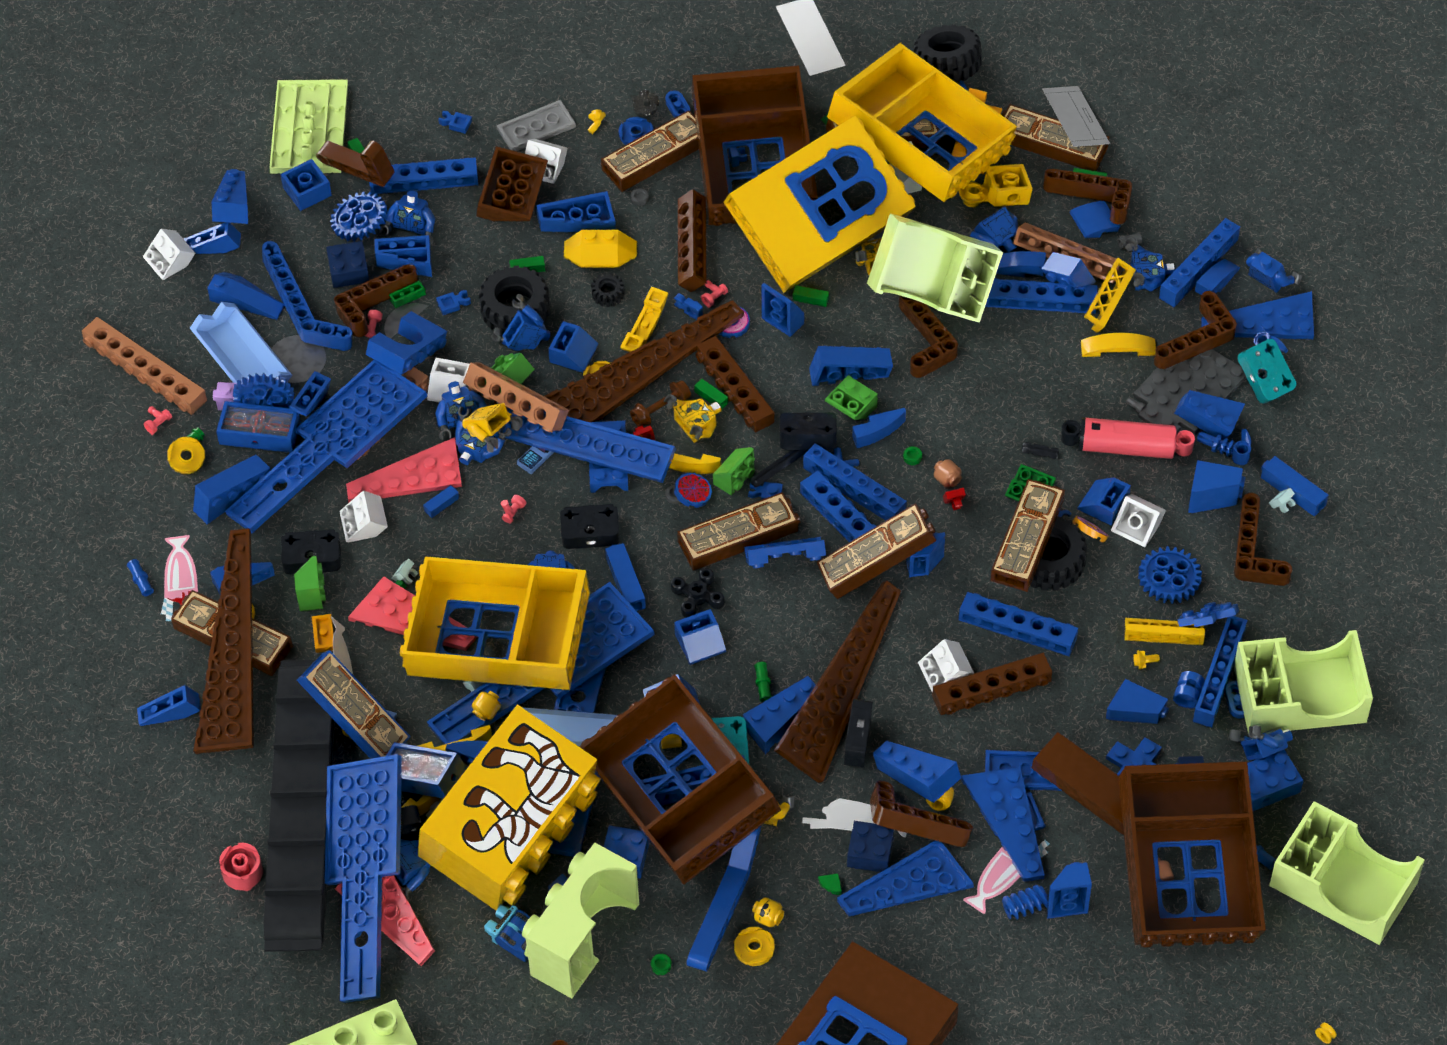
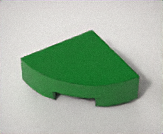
[818,874,842,895]

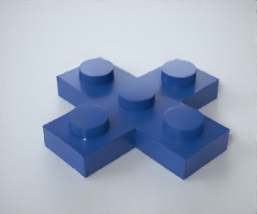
[1177,602,1239,627]
[1106,737,1162,776]

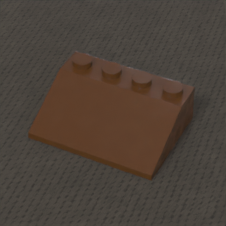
[476,146,548,221]

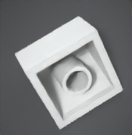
[1111,494,1166,547]

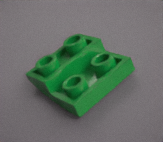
[1005,464,1056,502]

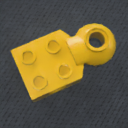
[959,164,1033,207]

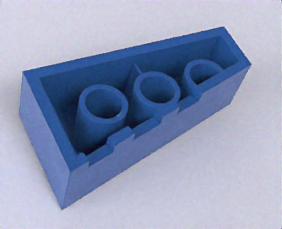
[809,346,893,386]

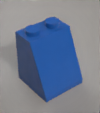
[1188,460,1245,513]

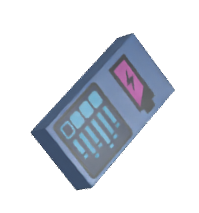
[517,446,554,474]

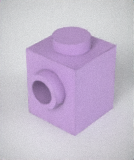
[213,382,236,410]

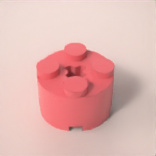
[219,843,263,891]

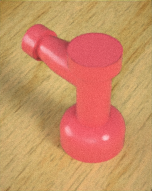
[701,280,728,308]
[365,310,383,338]
[143,406,172,435]
[501,495,527,524]

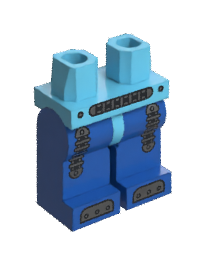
[484,905,530,962]

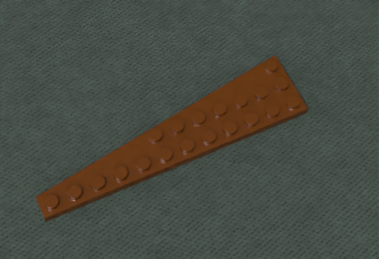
[544,300,744,422]
[193,528,254,754]
[774,580,901,783]

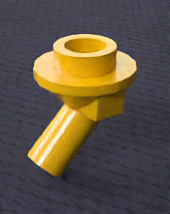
[588,110,606,134]
[1133,650,1160,670]

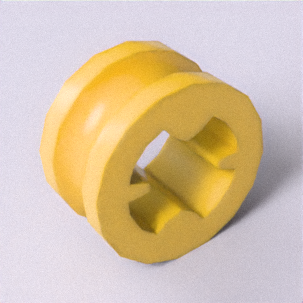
[1315,1023,1337,1044]

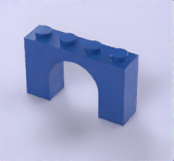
[366,311,447,375]

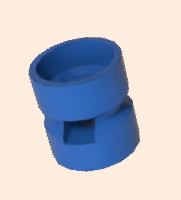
[1173,671,1205,709]

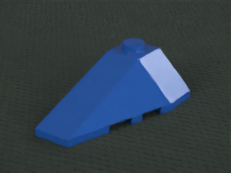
[207,272,284,320]

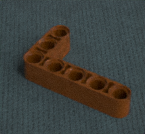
[316,141,395,187]
[1043,169,1132,224]
[334,264,419,337]
[1154,291,1237,369]
[899,295,958,378]
[1234,493,1292,586]
[870,780,973,847]

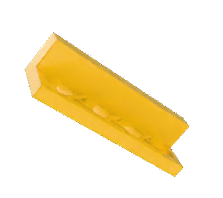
[1084,258,1136,333]
[1124,618,1205,645]

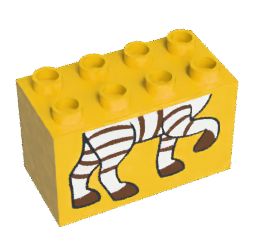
[418,704,601,911]

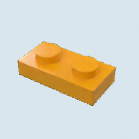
[312,614,334,653]

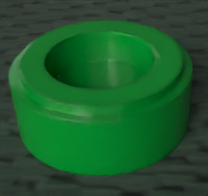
[903,446,922,465]
[651,954,672,975]

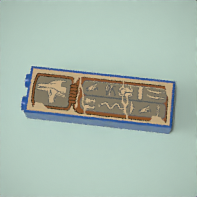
[297,650,411,759]

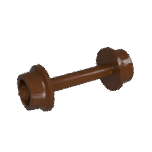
[630,380,691,427]

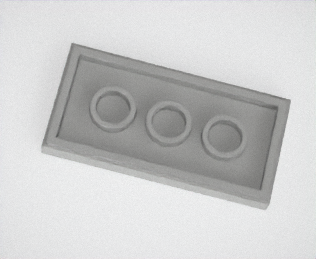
[497,100,576,152]

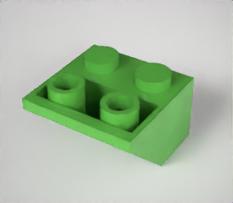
[484,353,535,393]
[825,375,878,420]
[713,447,755,496]
[294,556,326,611]

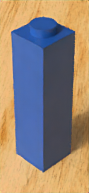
[1261,456,1329,517]
[605,543,646,611]

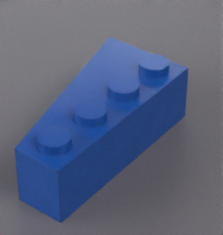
[211,169,248,224]
[537,191,616,232]
[193,455,270,524]
[743,676,816,755]
[873,741,961,803]

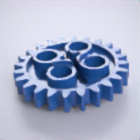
[330,191,388,242]
[233,373,294,408]
[1138,546,1202,604]

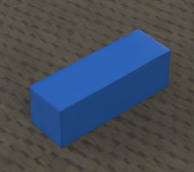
[423,485,459,518]

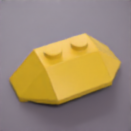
[564,230,637,268]

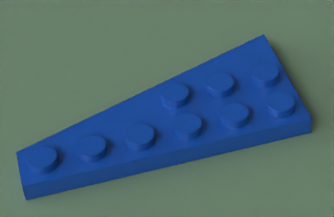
[1201,291,1314,340]
[961,767,1044,882]
[837,840,974,917]

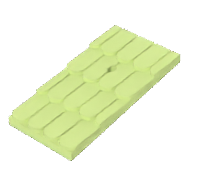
[269,80,348,174]

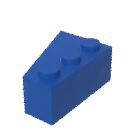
[374,235,432,277]
[1174,390,1245,440]

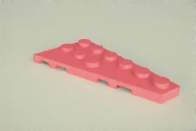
[346,437,462,502]
[348,577,477,651]
[335,875,435,966]

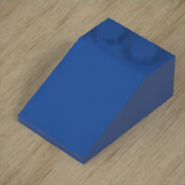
[761,283,804,337]

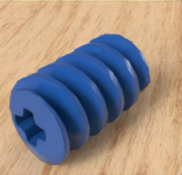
[1002,885,1048,920]

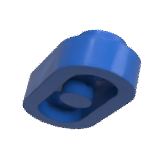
[665,91,690,118]
[1225,681,1245,719]

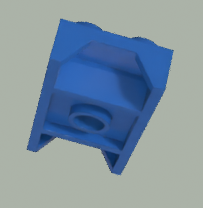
[589,421,628,493]
[744,537,826,568]

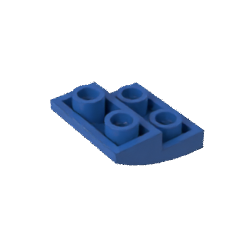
[1069,201,1120,238]

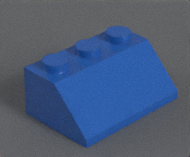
[1047,862,1092,919]

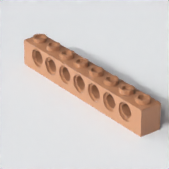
[82,317,207,415]

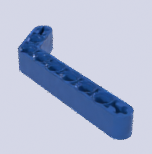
[262,241,353,351]
[687,826,761,972]

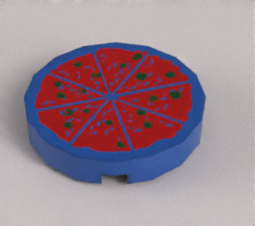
[674,473,712,508]

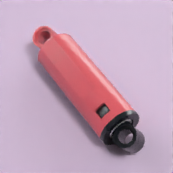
[1060,417,1195,459]

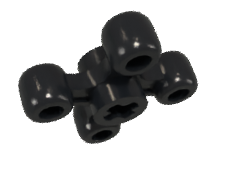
[670,568,725,618]

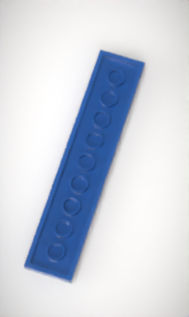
[497,406,676,483]

